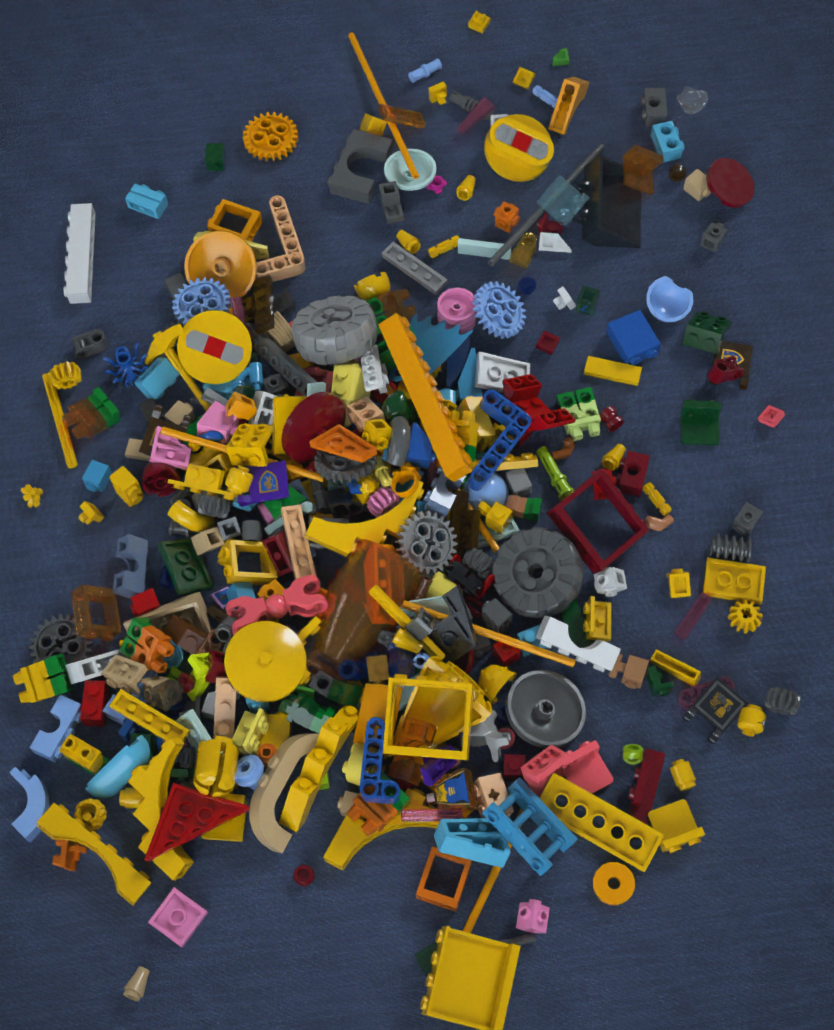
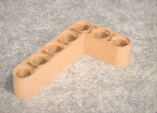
[256,195,306,282]

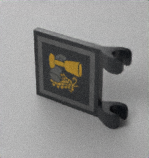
[682,677,749,744]

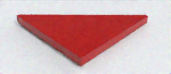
[144,783,250,862]

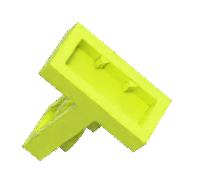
[187,651,222,701]

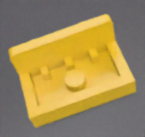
[583,596,611,642]

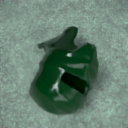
[380,390,419,426]

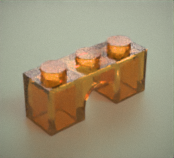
[388,717,438,786]

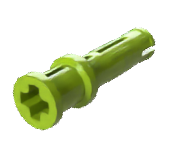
[536,446,574,500]

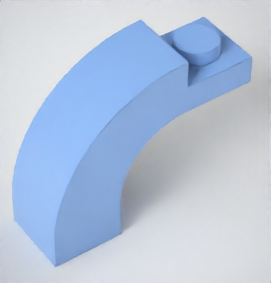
[9,767,50,842]

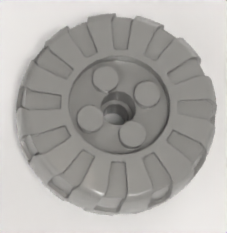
[292,296,377,365]

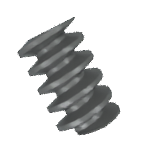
[709,533,752,563]

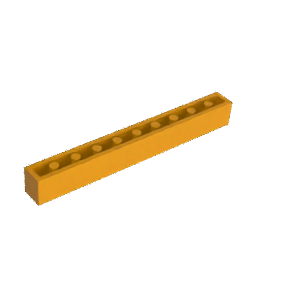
[378,313,473,482]

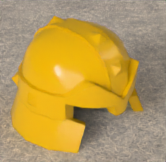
[478,665,517,705]

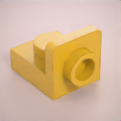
[666,568,691,598]

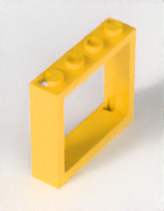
[383,674,474,760]

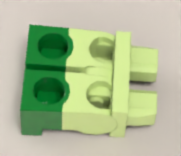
[555,387,601,441]

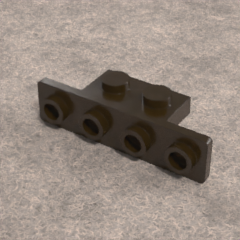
[447,490,481,567]

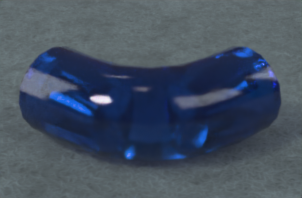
[338,647,382,682]

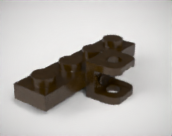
[237,275,275,335]

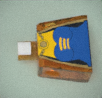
[426,768,478,812]

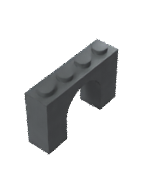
[328,129,393,204]

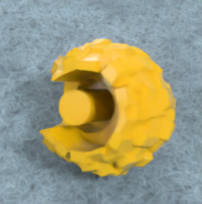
[74,798,107,831]

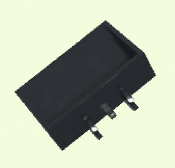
[572,154,642,248]

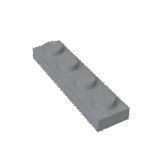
[382,242,448,295]

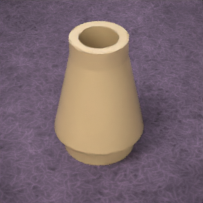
[123,966,150,1001]

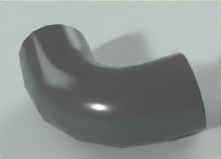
[386,416,411,466]

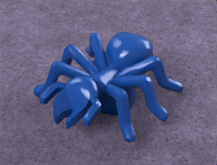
[103,342,149,388]

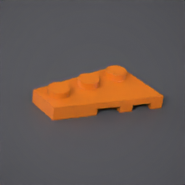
[310,424,377,463]

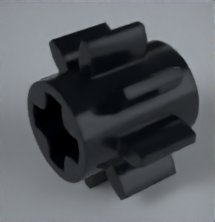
[175,745,197,769]

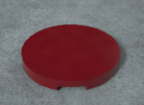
[706,158,754,208]

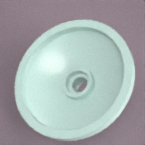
[384,149,436,191]

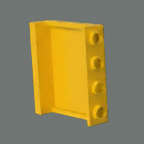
[420,926,521,1030]

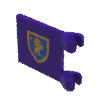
[235,460,290,507]

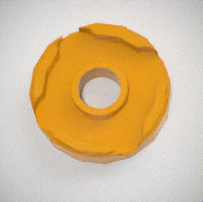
[593,862,635,905]

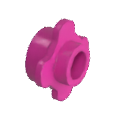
[426,176,447,194]

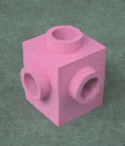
[516,899,550,933]

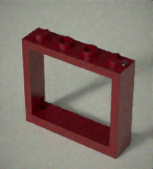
[546,469,649,574]

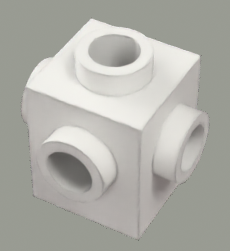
[594,567,627,597]

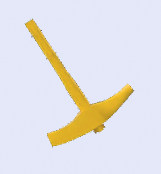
[145,324,211,411]

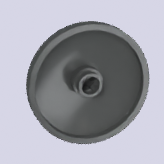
[505,670,586,748]

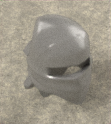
[460,710,512,762]

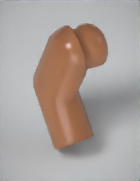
[644,514,674,531]

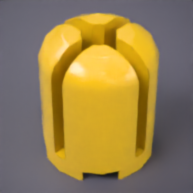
[193,736,239,797]

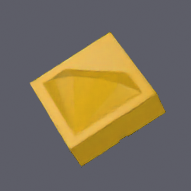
[512,67,536,90]

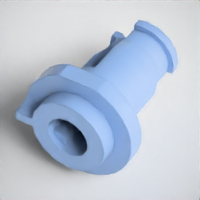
[235,755,264,791]

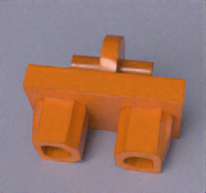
[52,840,87,871]

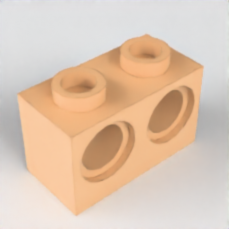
[347,397,386,433]

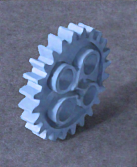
[172,277,232,325]
[472,281,526,339]

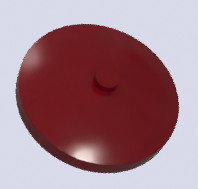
[281,392,346,463]

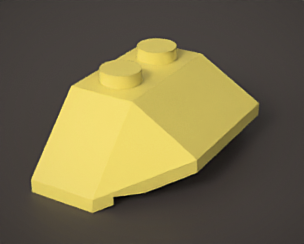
[331,359,371,427]

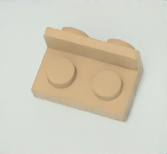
[102,654,148,695]

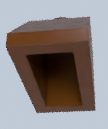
[163,614,207,654]

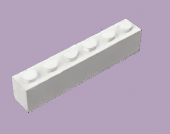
[64,203,96,304]

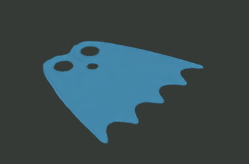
[389,313,473,382]

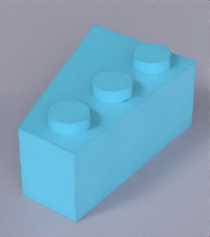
[434,818,511,868]

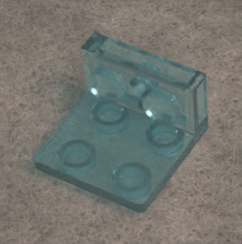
[537,175,590,226]

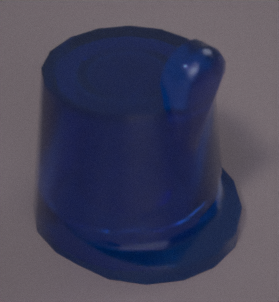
[387,642,417,679]

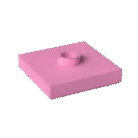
[148,887,208,948]

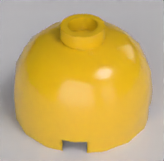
[354,272,390,303]

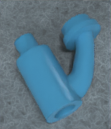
[231,362,263,393]

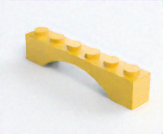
[37,803,151,906]

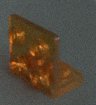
[623,145,664,195]

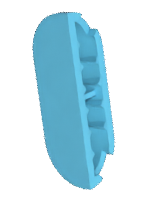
[85,735,150,799]

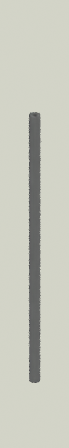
[488,143,605,266]

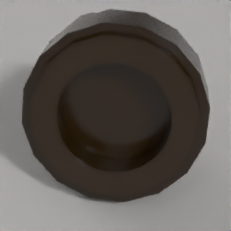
[669,162,687,181]

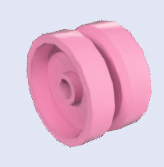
[437,288,477,335]

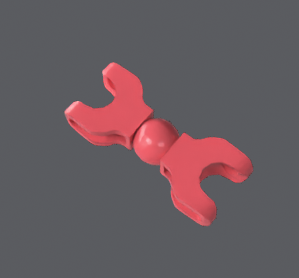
[226,575,328,635]

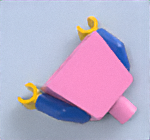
[188,401,239,452]

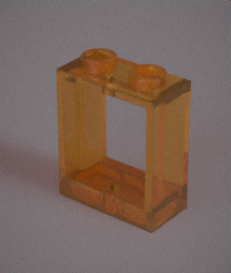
[71,585,121,641]

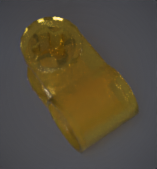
[509,233,537,269]

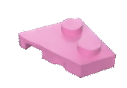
[149,426,191,470]

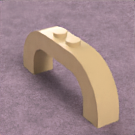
[249,733,319,853]

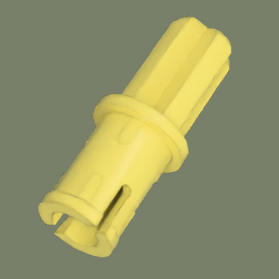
[375,456,392,487]

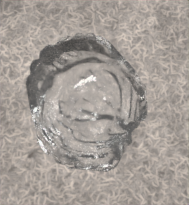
[677,86,708,114]

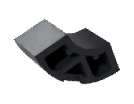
[324,489,375,523]

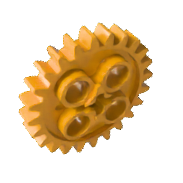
[243,112,299,162]

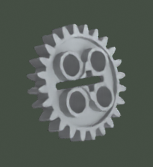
[395,511,458,575]

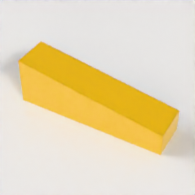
[650,649,701,688]

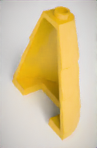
[393,656,492,762]

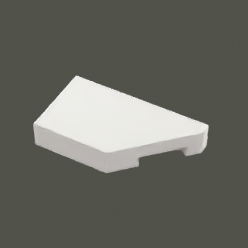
[539,232,572,253]

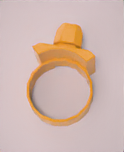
[391,461,422,498]

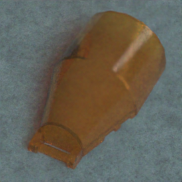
[306,539,423,680]

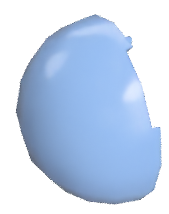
[646,276,693,322]
[462,472,509,516]

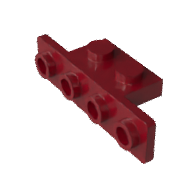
[629,748,665,825]

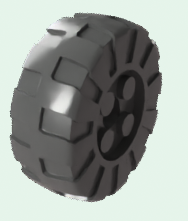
[492,527,584,619]

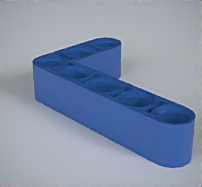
[468,390,531,491]

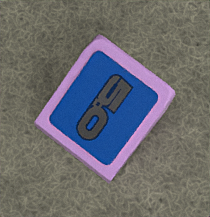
[211,587,229,612]

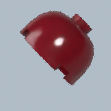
[142,462,181,497]

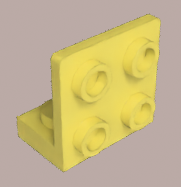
[232,708,269,756]

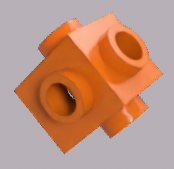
[494,201,520,233]

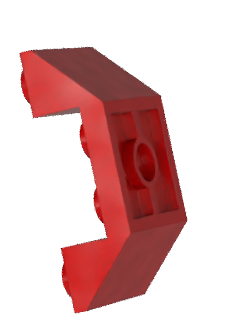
[502,374,576,432]

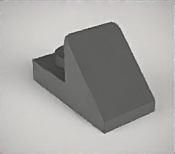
[404,607,436,641]

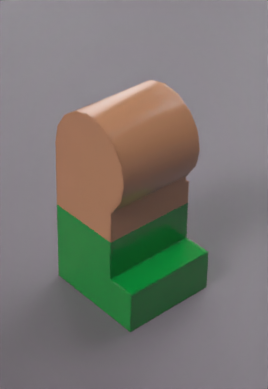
[505,495,542,522]

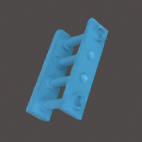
[482,777,578,876]

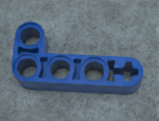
[360,717,401,804]

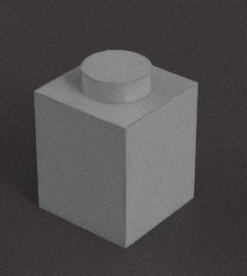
[505,468,532,497]

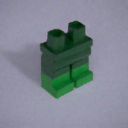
[278,692,338,734]

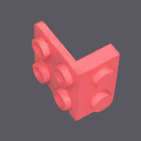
[561,740,613,794]

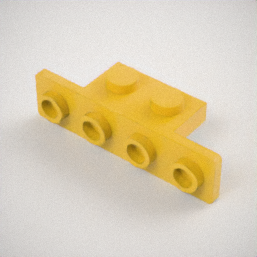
[168,464,239,501]

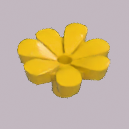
[21,484,43,508]

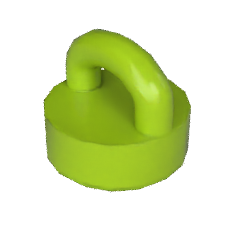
[623,744,643,765]

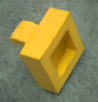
[468,10,491,33]
[429,81,447,106]
[78,501,105,525]

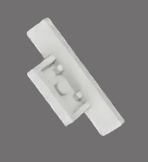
[360,345,390,394]

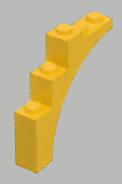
[304,481,424,557]
[279,705,359,833]
[128,738,194,880]
[323,788,456,871]

